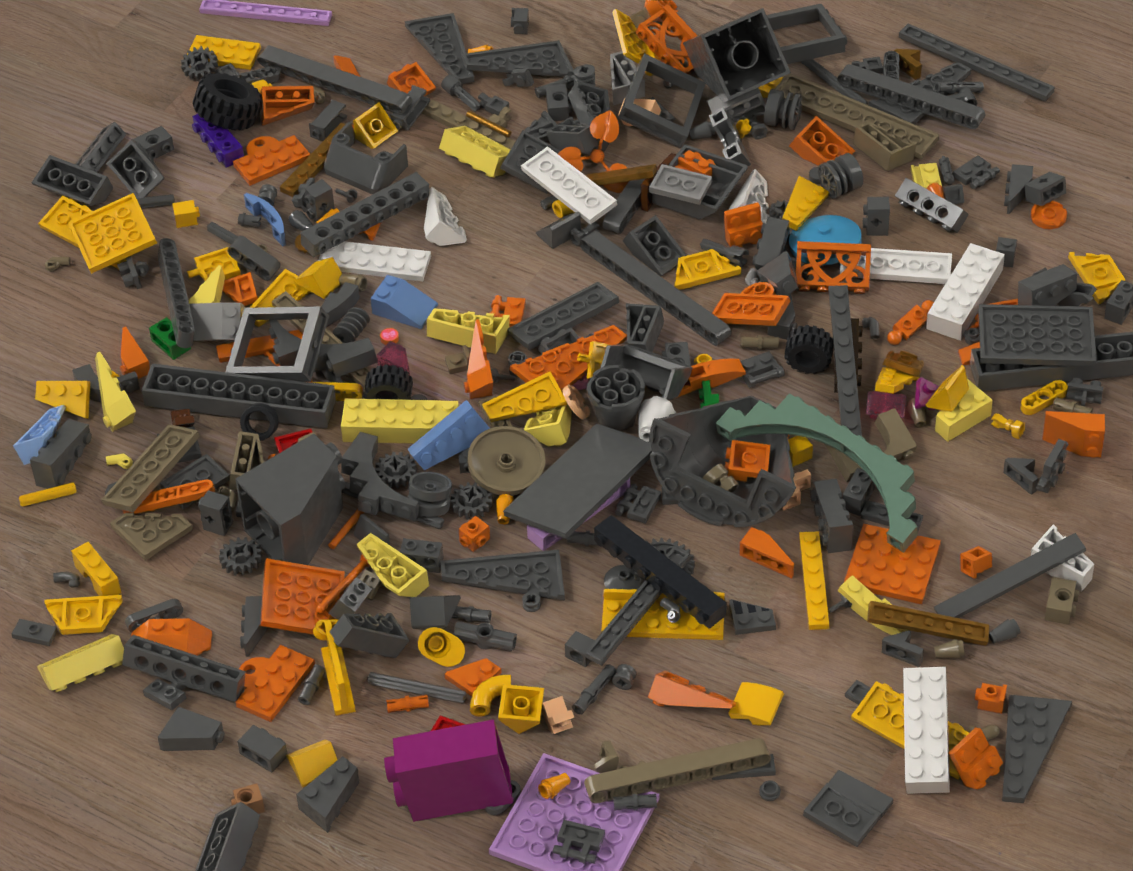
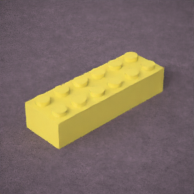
[341,398,459,444]

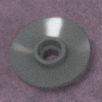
[604,565,641,590]

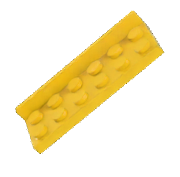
[38,196,132,269]
[601,589,725,640]
[851,681,969,779]

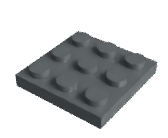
[500,130,560,194]

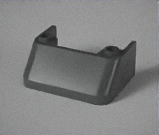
[324,121,408,194]
[600,344,693,400]

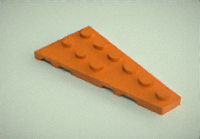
[510,325,627,393]

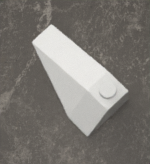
[729,169,769,223]
[424,187,467,246]

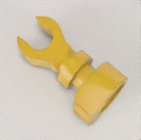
[991,413,1025,439]

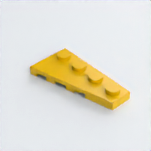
[782,176,829,231]
[250,269,311,327]
[482,371,568,422]

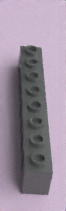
[301,172,429,257]

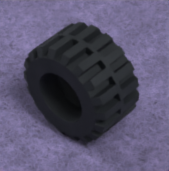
[784,325,834,374]
[363,365,413,400]

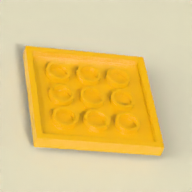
[68,193,157,274]

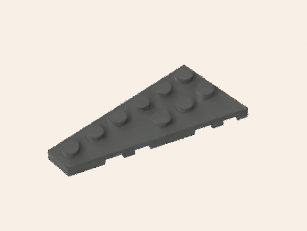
[405,13,474,84]
[1002,695,1072,803]

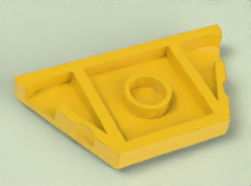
[674,249,741,290]
[1068,252,1125,305]
[44,595,123,635]

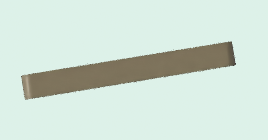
[584,738,771,803]

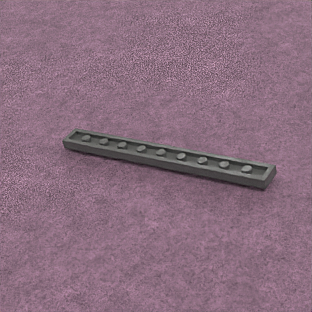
[899,23,1055,101]
[828,285,862,436]

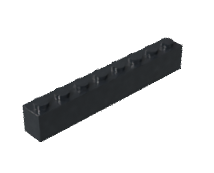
[594,515,727,629]

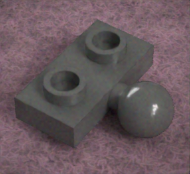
[143,678,187,710]

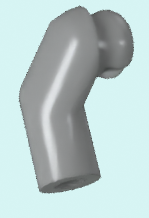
[745,268,761,286]

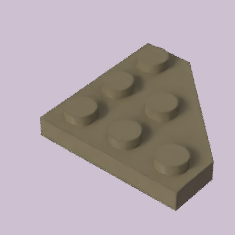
[110,513,193,561]

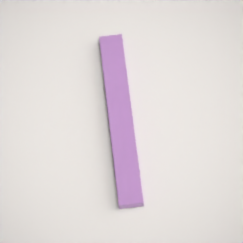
[199,0,332,26]

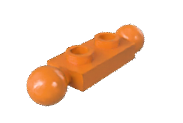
[887,300,934,345]

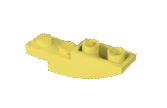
[838,575,909,635]

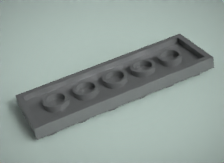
[507,282,619,350]

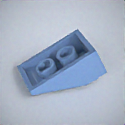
[371,275,438,329]

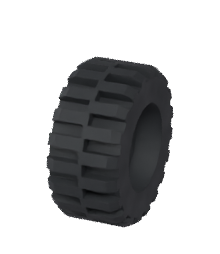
[193,73,262,131]

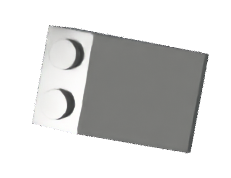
[189,302,244,341]

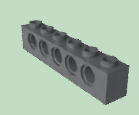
[122,635,246,702]

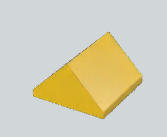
[353,102,398,149]
[294,257,342,299]
[925,365,969,412]
[498,684,544,734]
[286,740,337,788]

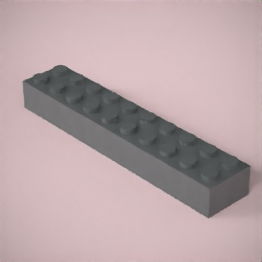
[970,332,1133,391]
[141,364,336,428]

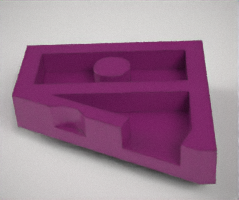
[915,377,939,410]

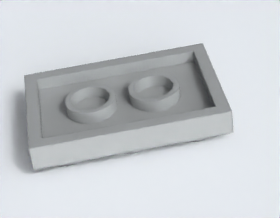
[649,164,712,205]

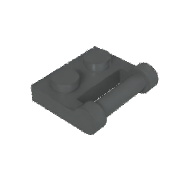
[740,351,784,388]

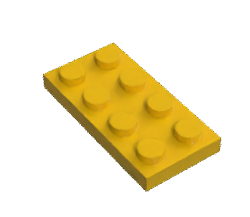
[187,35,261,70]

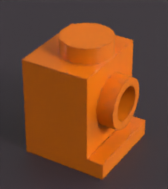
[960,546,992,579]
[975,683,1007,714]

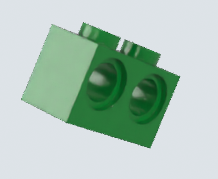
[149,317,191,360]

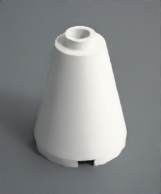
[638,396,676,442]

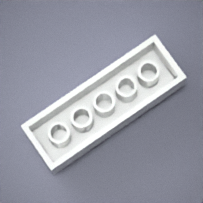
[926,243,1005,341]
[903,667,950,794]

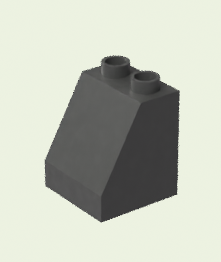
[683,8,791,102]
[235,434,346,565]

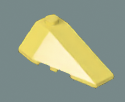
[95,352,136,432]
[524,403,572,446]
[357,533,429,597]

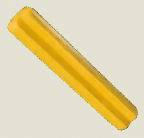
[19,482,77,507]

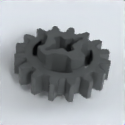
[181,46,218,81]
[375,451,417,489]
[450,482,493,520]
[219,537,263,576]

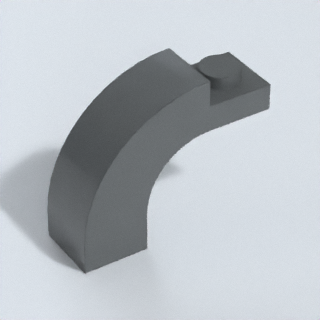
[72,364,140,402]

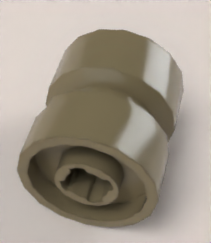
[703,463,739,493]

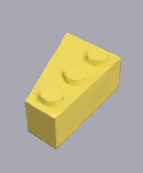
[935,379,993,442]

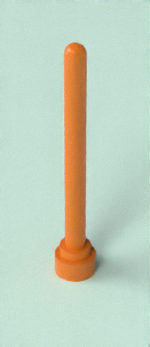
[317,555,371,613]

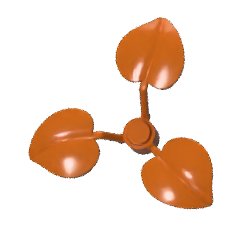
[558,110,629,193]

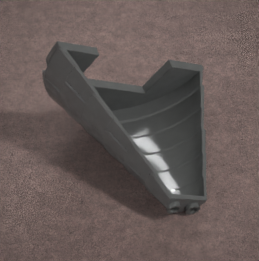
[649,395,796,528]

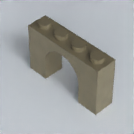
[825,408,917,482]

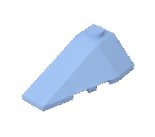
[13,405,66,465]

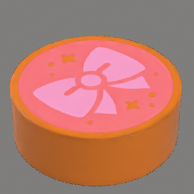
[380,328,399,346]

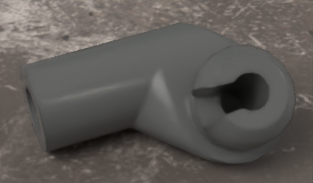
[660,597,681,623]

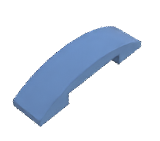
[244,193,286,247]

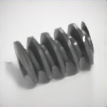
[573,64,596,86]
[333,307,370,343]

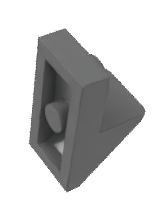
[1003,458,1038,495]
[881,630,924,667]

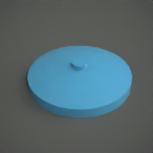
[789,215,862,265]

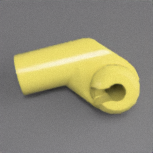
[106,454,133,469]

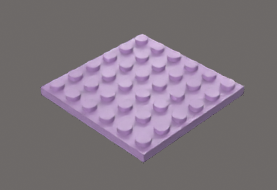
[489,753,659,871]

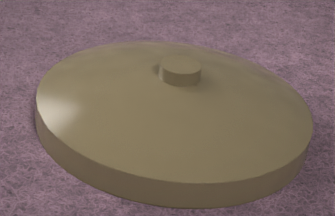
[467,426,545,495]

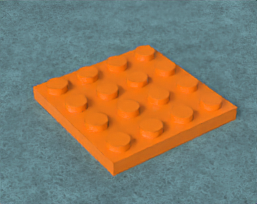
[844,523,941,604]
[260,558,345,635]

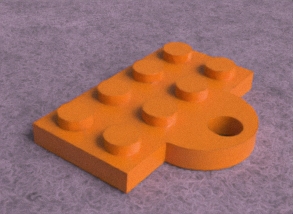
[233,135,310,186]
[712,282,790,326]
[236,645,315,722]

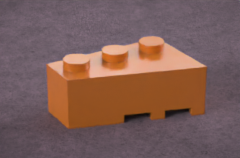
[260,86,314,126]

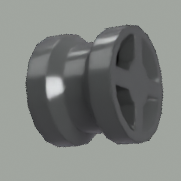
[612,664,637,690]

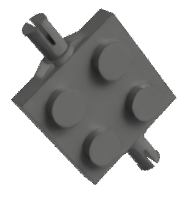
[1036,439,1069,493]

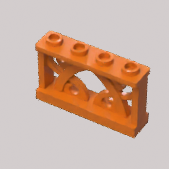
[635,4,697,74]
[796,241,871,294]

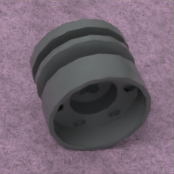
[764,89,802,130]
[818,153,864,199]

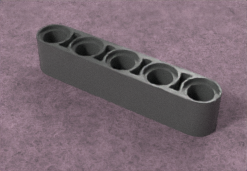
[603,179,645,234]

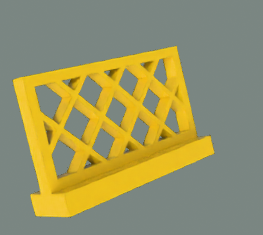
[613,9,660,76]
[321,620,356,716]

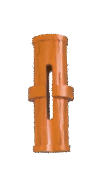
[386,695,429,713]

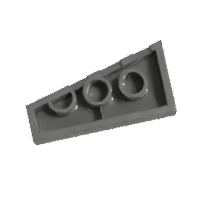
[568,81,610,151]
[30,419,92,489]
[330,613,410,658]

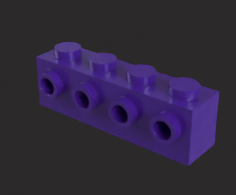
[192,114,244,168]

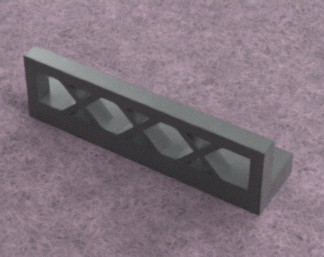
[75,122,126,172]

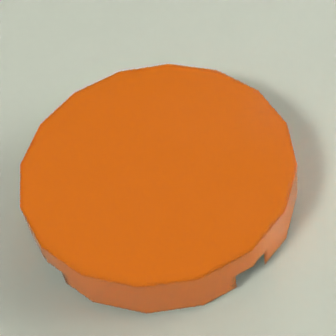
[1031,201,1067,229]

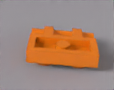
[490,295,526,327]

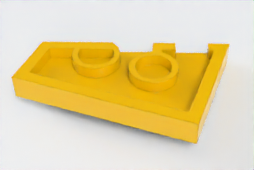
[875,366,920,394]
[35,381,90,419]

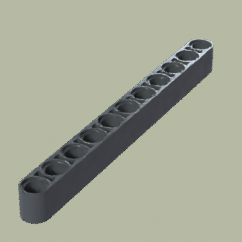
[257,45,412,115]
[579,231,732,346]

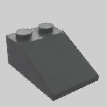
[106,139,165,198]
[623,215,687,277]

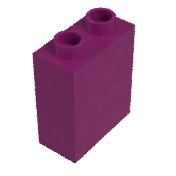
[384,719,513,822]

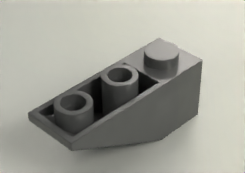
[1004,164,1033,214]
[240,596,269,657]

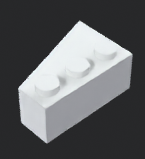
[1031,524,1094,592]

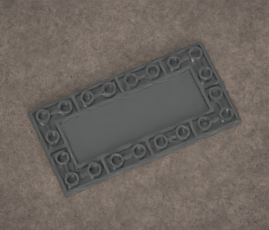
[503,423,652,539]

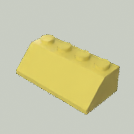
[439,126,511,178]
[37,634,124,692]

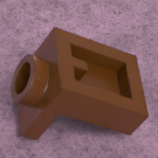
[171,409,195,428]

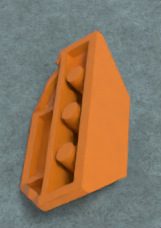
[131,618,213,656]

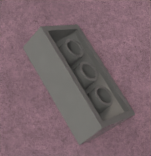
[32,155,114,206]
[195,802,260,871]

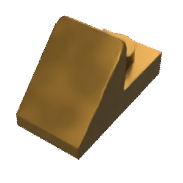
[894,49,922,80]

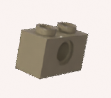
[1045,577,1079,625]

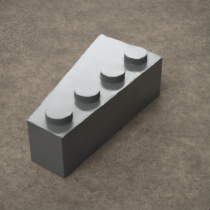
[810,479,853,553]

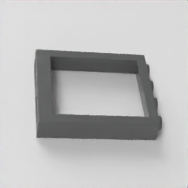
[767,4,847,64]
[618,53,706,148]
[226,306,329,382]

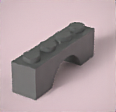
[709,107,751,166]

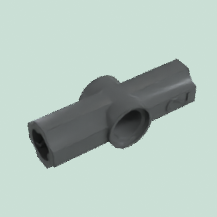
[453,621,517,651]

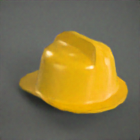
[418,627,465,667]

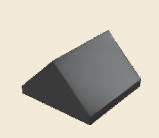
[536,212,581,249]
[410,595,461,629]

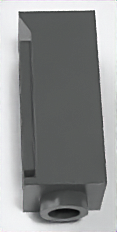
[390,85,431,130]
[309,99,347,141]

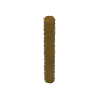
[466,110,512,138]

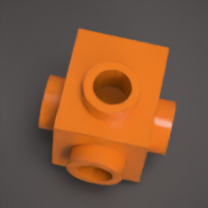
[459,516,490,552]

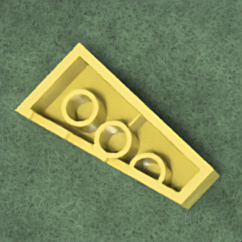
[427,308,510,354]

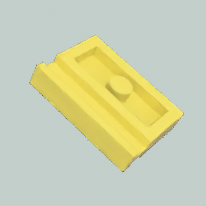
[911,163,942,188]

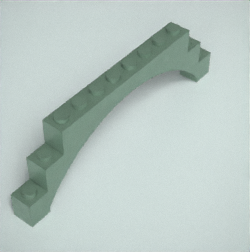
[716,393,918,553]

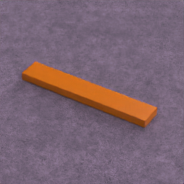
[216,330,303,363]

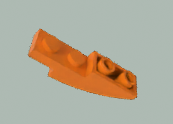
[677,358,746,398]

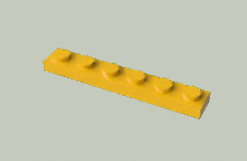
[799,531,829,630]

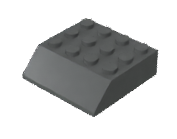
[652,144,748,219]

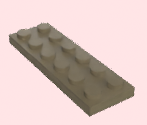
[101,424,200,512]

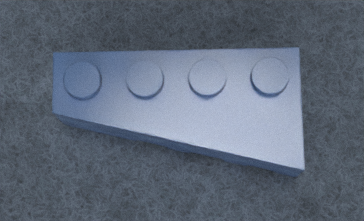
[408,400,490,470]

